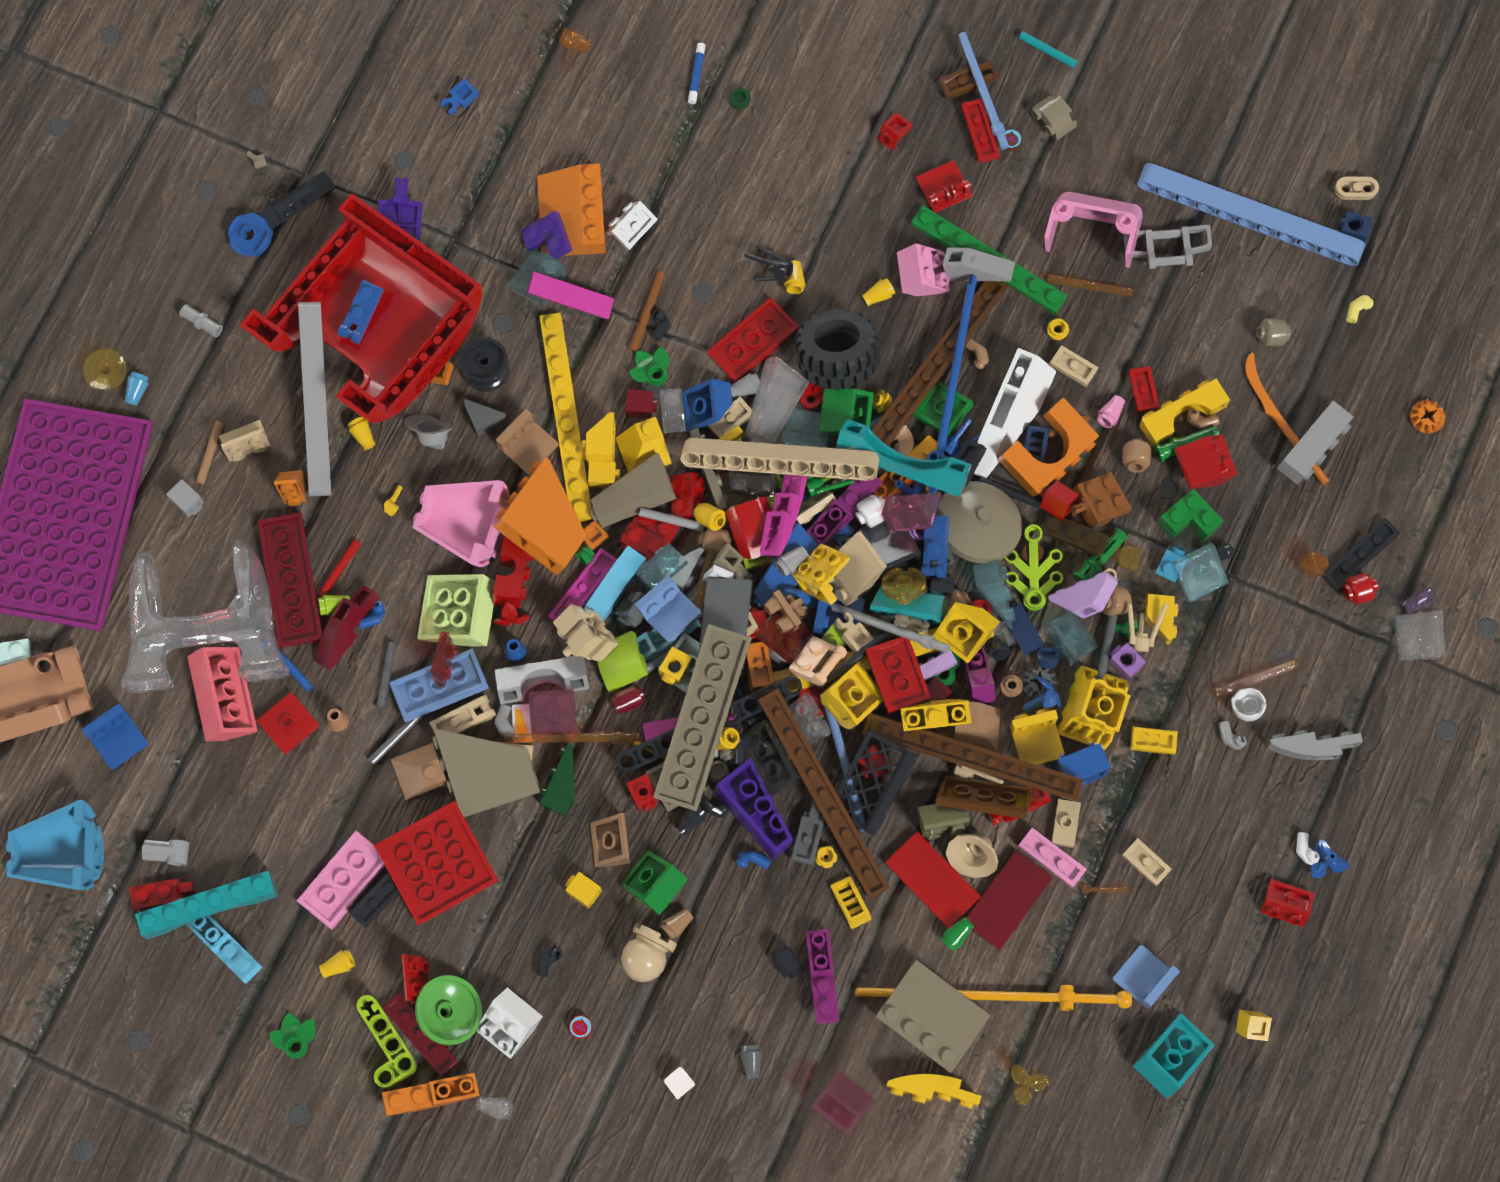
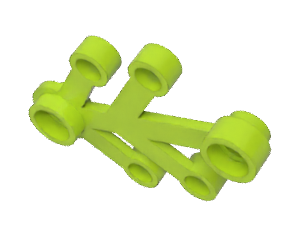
[1005,525,1063,611]

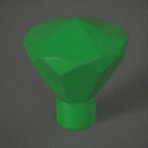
[1114,619,1139,639]

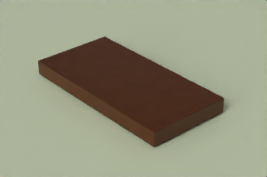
[936,775,1034,819]

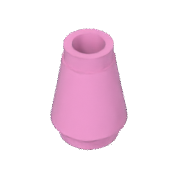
[1097,395,1125,428]

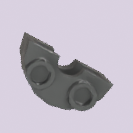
[613,591,645,628]

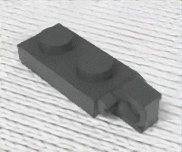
[791,801,824,866]

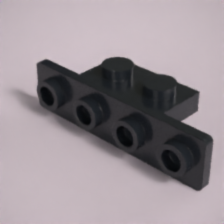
[257,171,336,230]

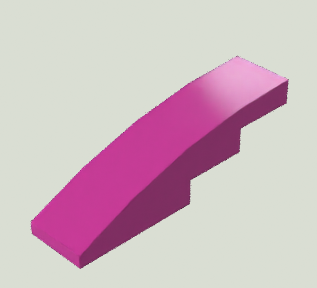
[760,474,807,556]

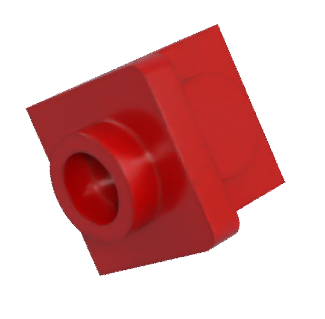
[877,113,913,150]

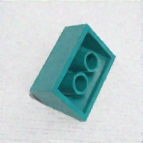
[870,584,949,625]

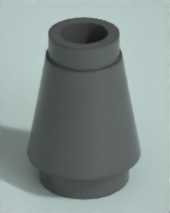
[740,1044,762,1078]

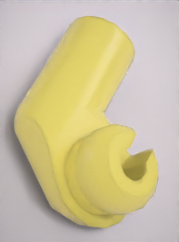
[1346,295,1373,323]

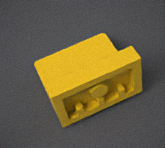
[792,544,850,605]

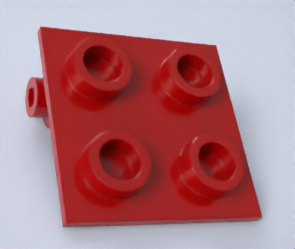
[916,160,973,213]
[402,954,429,1005]

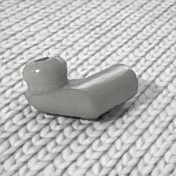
[495,704,515,737]

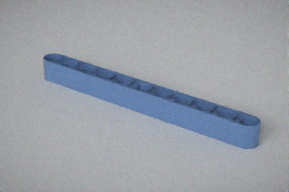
[1137,163,1365,266]

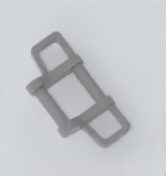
[1124,225,1212,269]

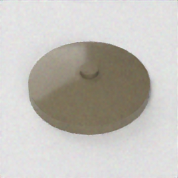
[936,481,1022,564]

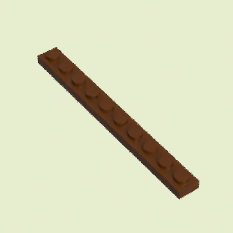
[872,281,1008,446]
[758,689,890,899]
[862,713,1083,802]

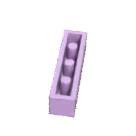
[919,650,957,681]

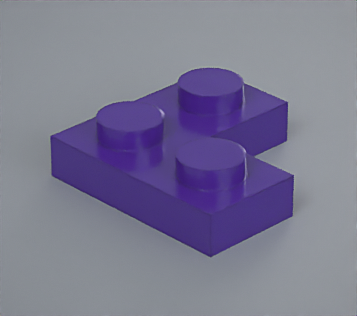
[520,211,573,260]

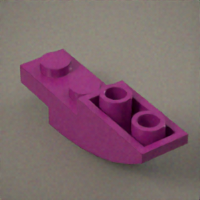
[806,476,883,545]
[806,929,839,1024]

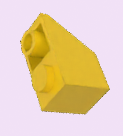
[1144,594,1178,645]

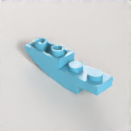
[186,915,262,984]

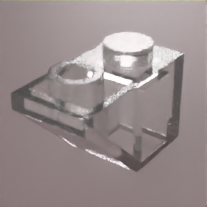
[659,388,686,433]

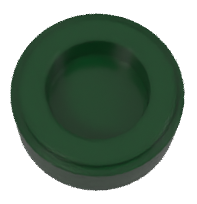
[729,88,751,110]

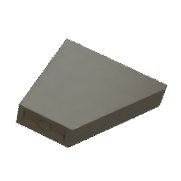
[433,729,541,817]

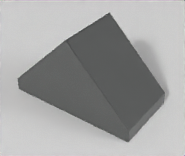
[464,399,508,436]

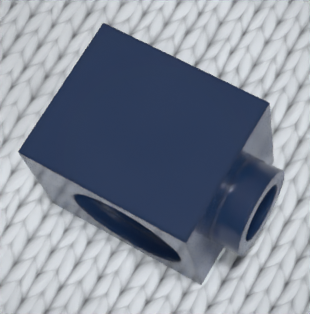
[1336,211,1372,242]

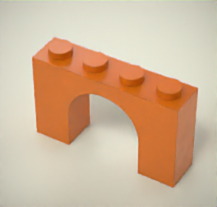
[997,397,1099,497]

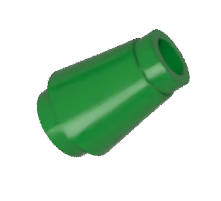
[941,917,974,951]

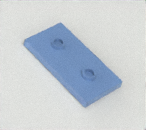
[389,649,489,723]

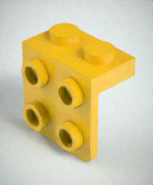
[1010,708,1064,765]

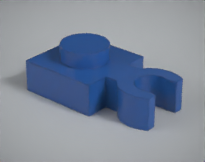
[441,78,480,116]

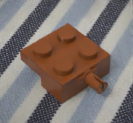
[1070,472,1132,529]

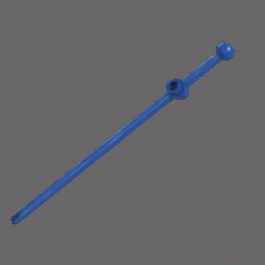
[920,275,977,520]

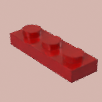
[961,98,1000,164]

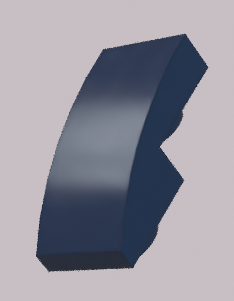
[1002,603,1044,656]

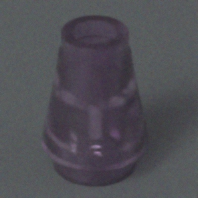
[1402,587,1438,614]

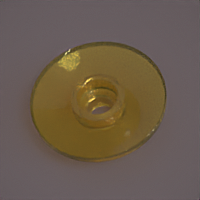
[83,348,127,390]

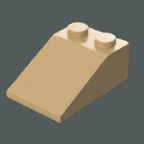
[829,531,887,606]

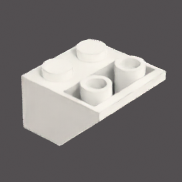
[476,988,543,1059]

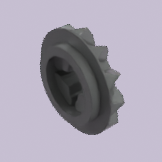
[1021,665,1058,699]

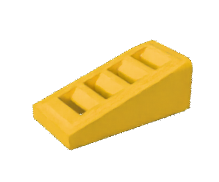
[830,876,871,929]

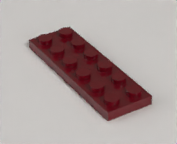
[258,512,323,649]

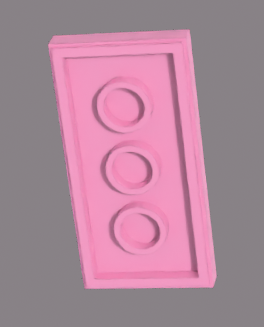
[296,831,385,930]

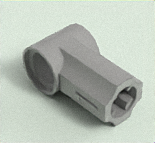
[142,840,190,866]

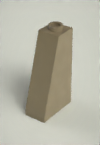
[590,453,676,528]

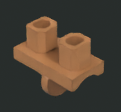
[764,590,804,633]

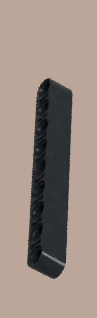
[617,675,802,772]

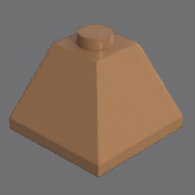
[953,702,1000,753]
[390,743,447,801]

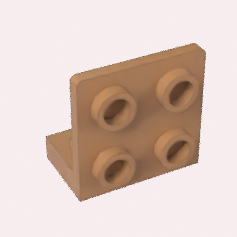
[496,409,559,475]

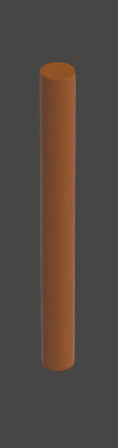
[629,271,665,352]

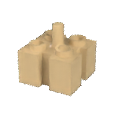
[553,604,619,662]

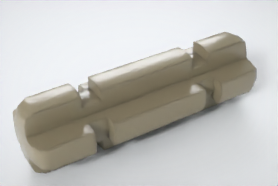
[894,614,930,633]

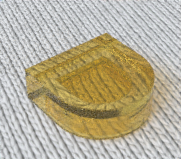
[1117,547,1141,572]

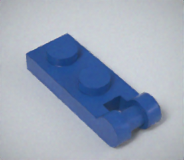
[337,280,384,344]
[921,516,949,578]

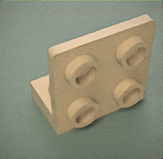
[219,420,271,462]

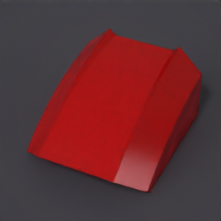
[725,497,772,559]

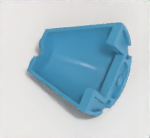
[5,800,104,891]

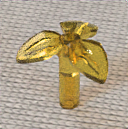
[1011,1065,1050,1105]

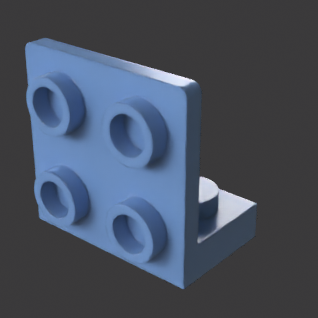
[635,575,702,643]
[1113,945,1180,1009]

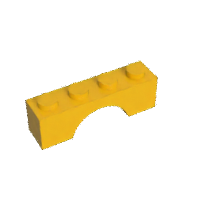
[1139,379,1230,448]

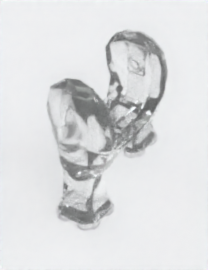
[121,539,290,694]

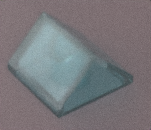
[1045,612,1099,666]

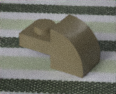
[712,543,753,580]

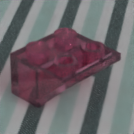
[810,1072,875,1137]

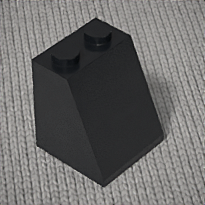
[857,513,921,583]

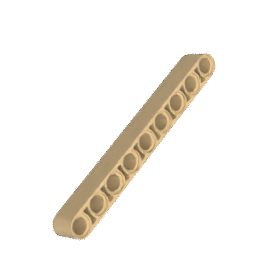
[681,438,879,481]

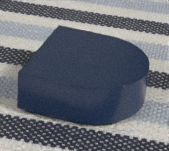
[1036,646,1060,669]

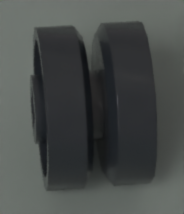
[460,337,510,392]

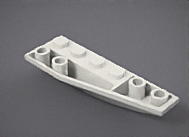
[974,348,1056,478]

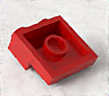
[619,514,680,566]

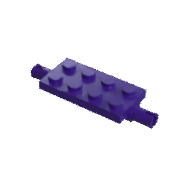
[378,177,423,242]

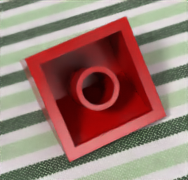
[1174,435,1238,490]

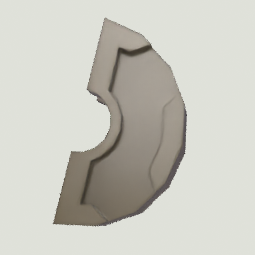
[1031,93,1077,140]

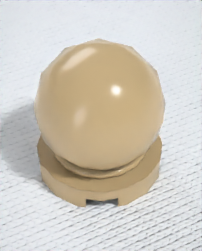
[621,923,677,982]

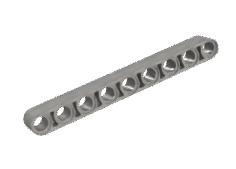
[298,302,331,497]

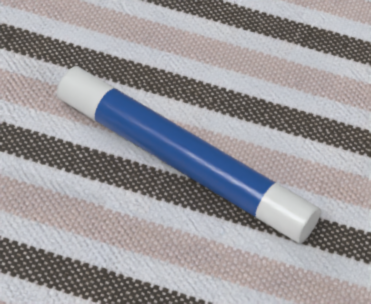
[688,43,705,104]

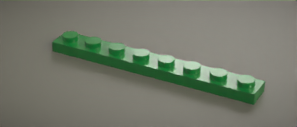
[911,206,1068,315]

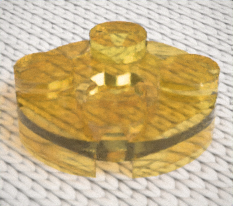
[881,568,927,605]

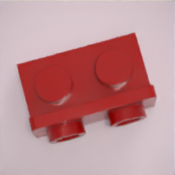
[1260,879,1315,927]

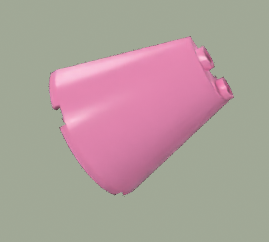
[413,480,510,567]

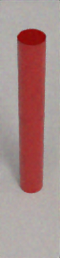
[317,539,361,597]

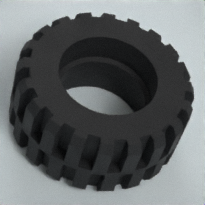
[795,308,880,390]

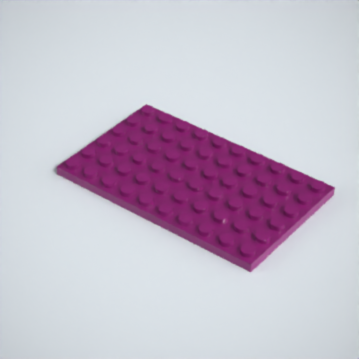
[0,398,154,632]

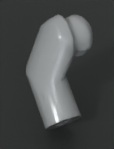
[1218,721,1247,750]

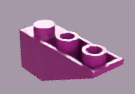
[962,646,995,703]

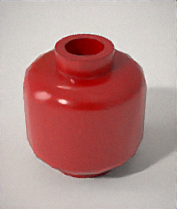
[1343,573,1378,605]

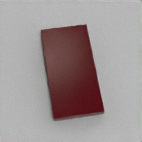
[967,850,1053,951]

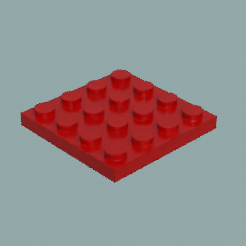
[374,801,499,926]

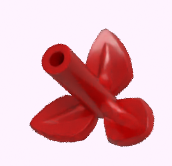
[492,601,531,627]

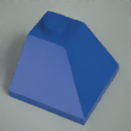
[681,379,733,434]

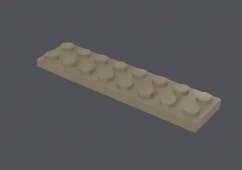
[653,624,752,811]

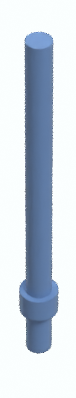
[958,32,1009,150]
[824,706,866,832]

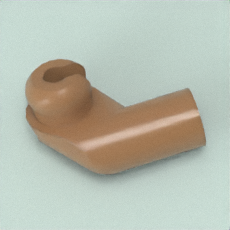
[1187,409,1219,430]

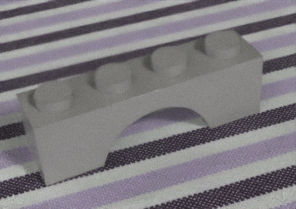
[495,656,589,704]

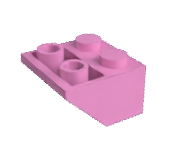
[897,244,950,296]

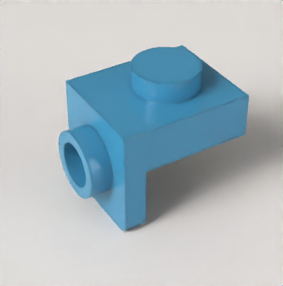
[1155,545,1188,582]

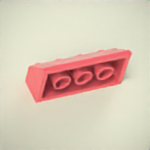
[187,647,258,741]

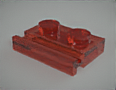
[431,632,457,687]

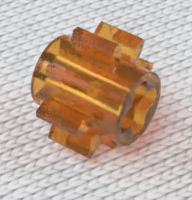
[1300,551,1329,578]

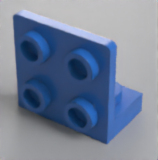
[813,593,865,636]
[82,704,149,770]

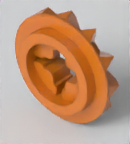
[1410,399,1446,433]

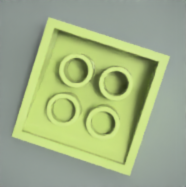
[417,574,495,646]

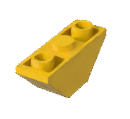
[901,699,972,731]

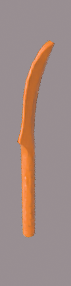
[1245,352,1330,486]

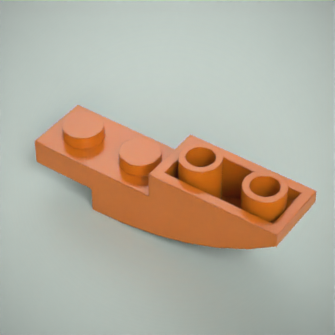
[382,1073,479,1117]

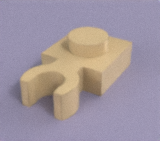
[834,612,873,653]

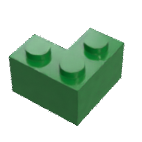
[1157,489,1223,542]

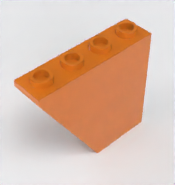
[493,457,587,575]

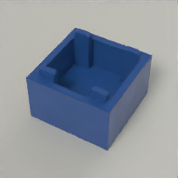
[1054,741,1111,786]

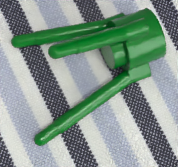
[805,476,854,498]

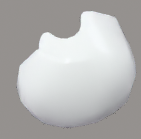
[1231,688,1267,722]

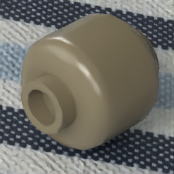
[1256,318,1291,347]

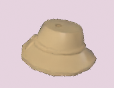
[946,833,998,878]

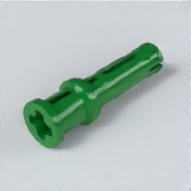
[1153,425,1220,463]
[1072,529,1127,582]

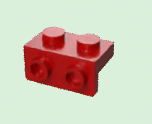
[670,472,706,518]

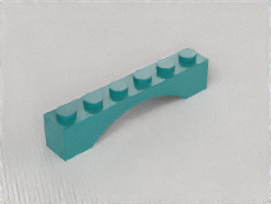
[836,419,971,497]
[135,871,279,940]

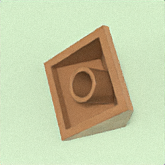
[590,813,630,868]

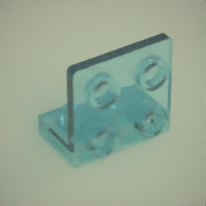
[781,408,828,448]
[636,543,688,593]

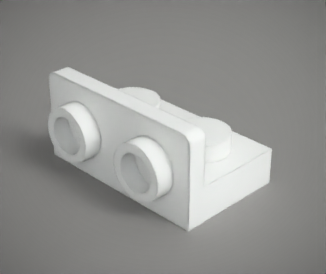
[606,201,658,250]

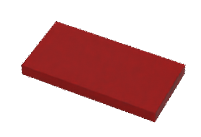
[706,297,800,384]
[885,832,981,928]

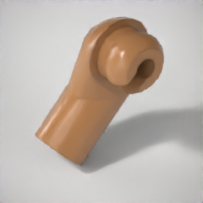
[965,338,989,369]

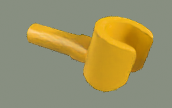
[384,485,402,516]

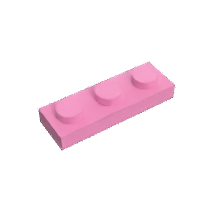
[1018,828,1087,888]

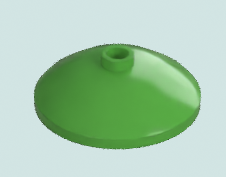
[415,975,482,1045]

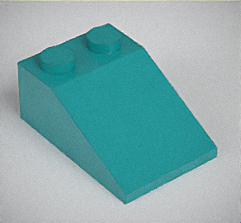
[1133,1013,1215,1099]

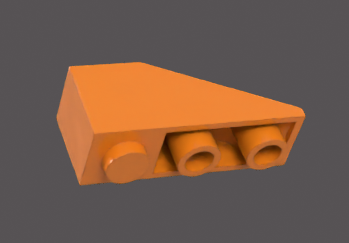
[274,470,307,506]

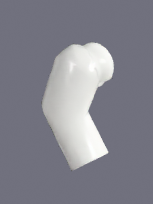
[1296,832,1320,865]

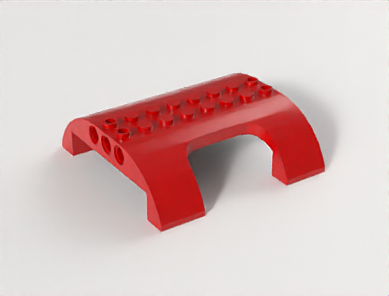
[239,193,483,423]

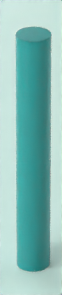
[1019,31,1078,68]

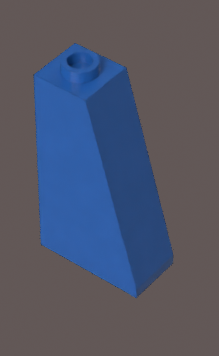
[753,523,819,609]

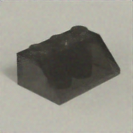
[745,718,803,797]

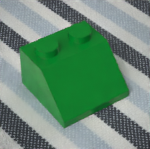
[620,851,688,915]

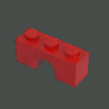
[493,536,533,608]

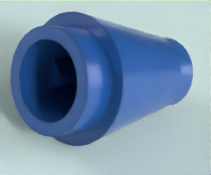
[504,639,527,663]

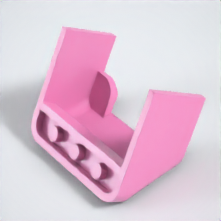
[1044,192,1143,268]

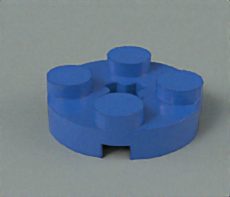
[228,213,273,257]

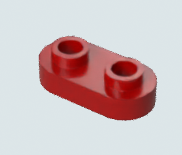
[800,382,831,410]

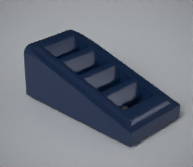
[1024,425,1049,463]

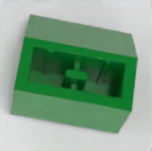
[819,389,874,436]

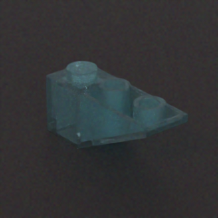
[973,560,1016,629]

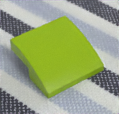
[597,631,648,693]

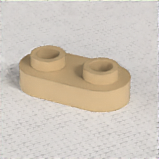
[1334,177,1379,200]

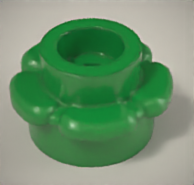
[574,545,594,566]

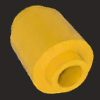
[694,503,726,531]

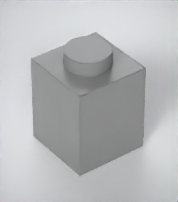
[166,479,204,518]

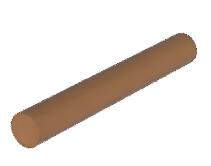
[196,421,224,485]

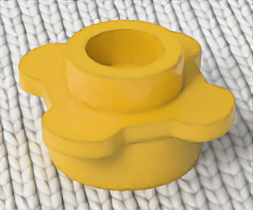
[872,389,892,413]

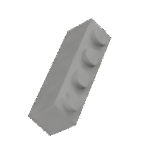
[1277,401,1354,485]

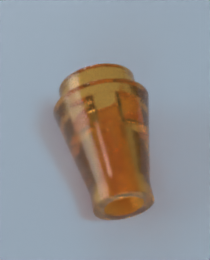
[558,27,591,53]

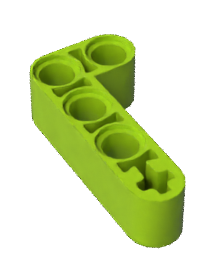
[357,995,417,1089]

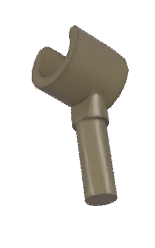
[247,151,267,169]

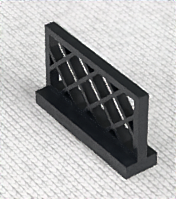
[836,730,919,836]

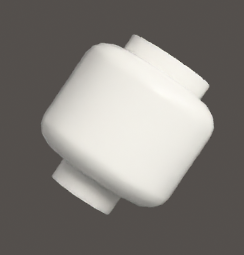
[855,495,890,528]

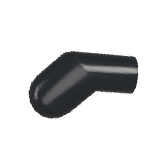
[1199,543,1234,562]
[536,946,563,977]

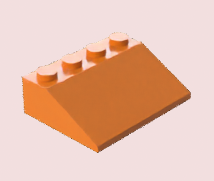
[537,163,606,257]

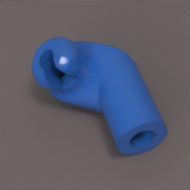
[782,587,812,606]
[359,601,386,629]
[736,851,771,869]

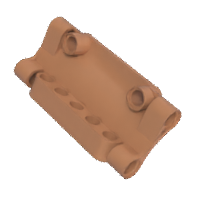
[0,645,93,742]

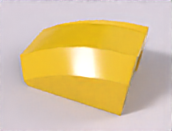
[820,663,883,729]

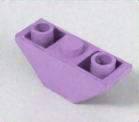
[1048,572,1118,619]

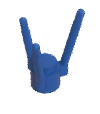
[944,419,981,458]

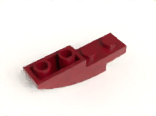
[316,585,380,671]

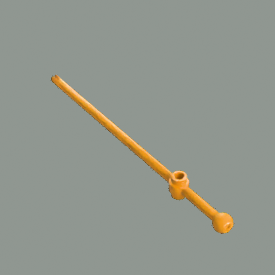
[855,985,1132,1011]

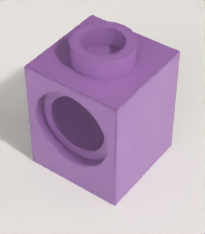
[1109,643,1146,681]

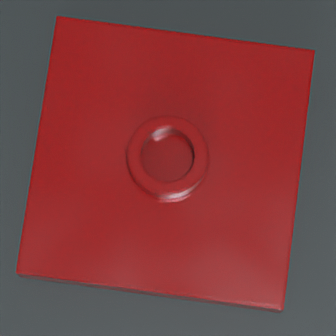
[256,692,320,755]

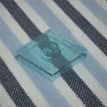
[1172,543,1229,603]

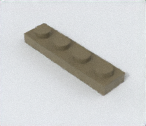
[690,428,730,512]

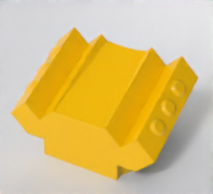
[1057,665,1130,750]

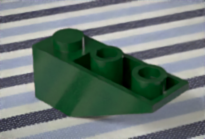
[539,742,576,818]

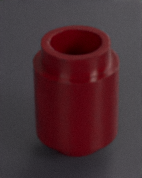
[611,684,645,714]

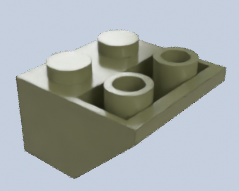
[917,804,970,840]

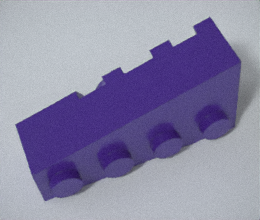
[714,758,793,860]

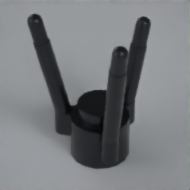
[744,246,793,282]

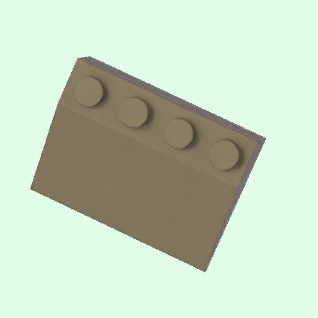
[875,960,991,1073]

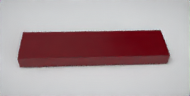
[382,992,459,1078]

